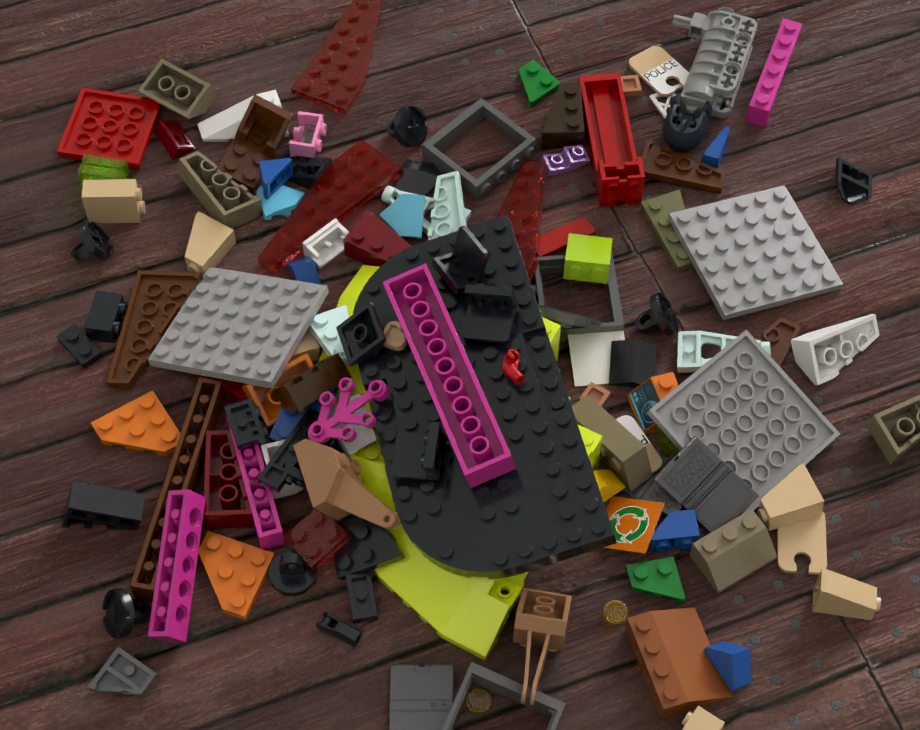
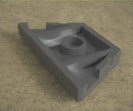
[538,304,601,330]

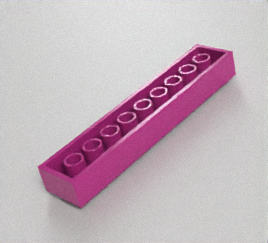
[383,263,517,488]

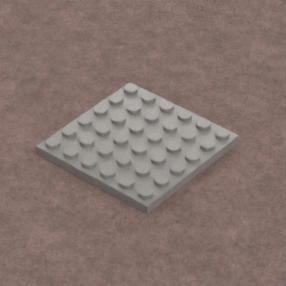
[668,185,843,320]
[148,267,329,388]
[647,330,840,515]

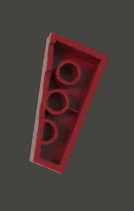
[343,210,412,267]
[203,430,255,529]

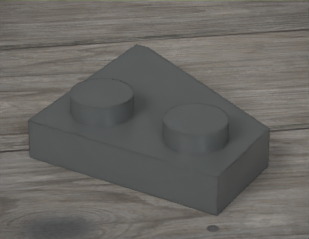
[88,647,159,697]

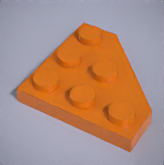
[91,390,181,456]
[198,531,275,621]

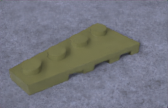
[640,189,694,272]

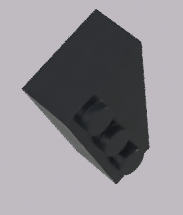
[62,481,145,530]

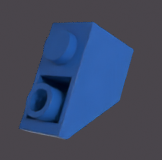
[649,509,700,552]

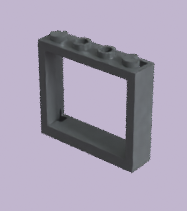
[422,98,536,200]
[529,252,624,342]
[442,662,566,730]

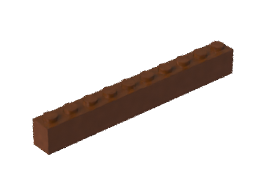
[130,377,225,602]

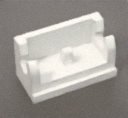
[302,218,349,269]

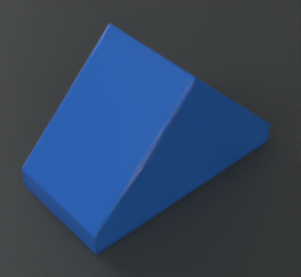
[259,158,293,200]
[287,256,321,285]
[704,641,751,692]

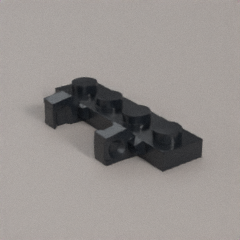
[257,408,336,493]

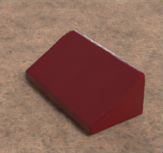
[155,120,195,159]

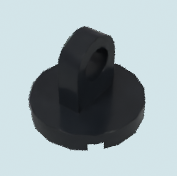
[387,106,428,148]
[70,220,114,261]
[635,292,679,336]
[268,548,318,597]
[102,588,151,638]

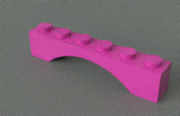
[746,18,802,128]

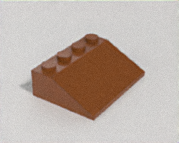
[625,607,732,720]

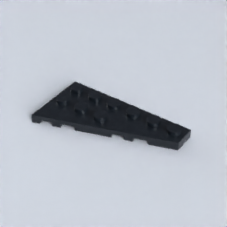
[327,439,406,580]

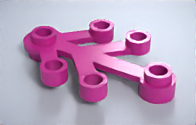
[308,377,390,444]

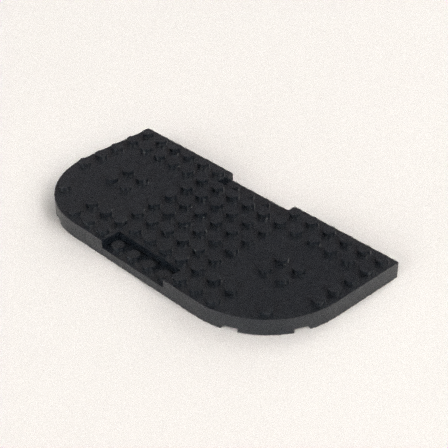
[352,214,617,579]

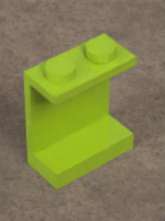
[563,233,613,284]

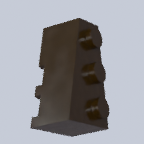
[541,83,584,149]
[273,353,352,415]

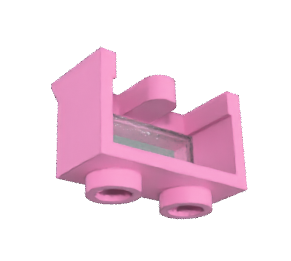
[289,111,327,158]

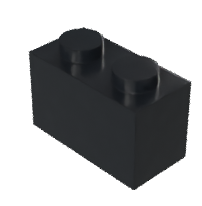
[84,291,128,343]

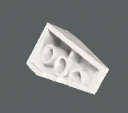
[197,90,289,142]
[791,314,879,385]

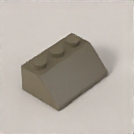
[138,58,217,119]
[690,509,777,594]

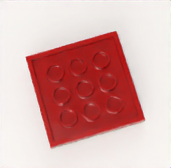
[57,88,163,169]

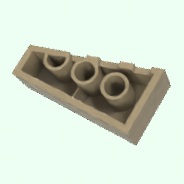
[179,151,262,229]
[572,395,653,492]
[867,395,920,465]

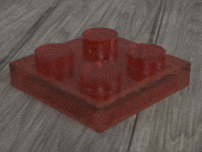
[284,509,351,571]

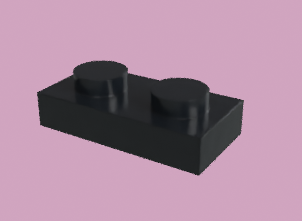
[57,324,103,369]
[346,571,378,624]

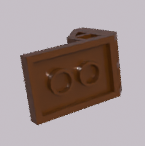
[218,94,293,193]

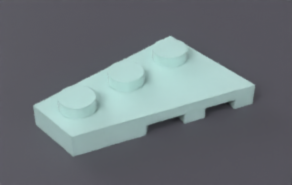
[308,305,349,365]

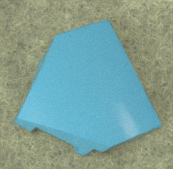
[256,185,305,220]
[379,194,425,240]

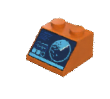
[627,372,679,434]

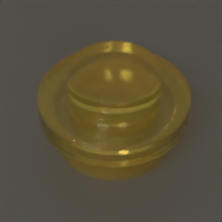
[603,600,628,625]
[466,689,491,714]

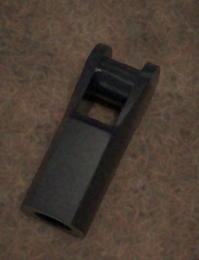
[316,612,362,647]

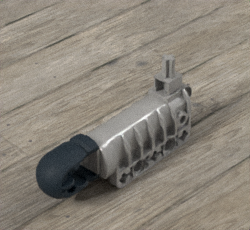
[662,7,757,151]

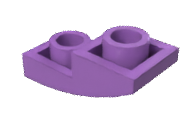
[540,145,590,176]

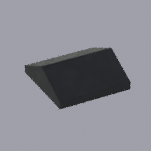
[336,302,386,366]
[609,339,657,388]

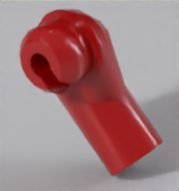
[502,349,525,385]

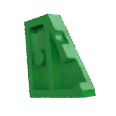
[518,59,561,108]
[625,557,686,603]

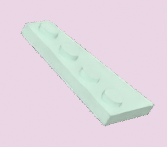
[427,171,467,240]

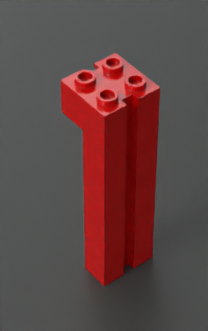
[578,73,645,207]

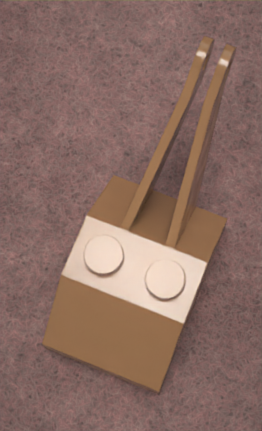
[293,439,400,531]
[513,588,572,705]

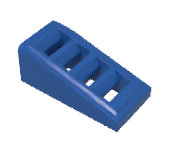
[701,127,730,168]

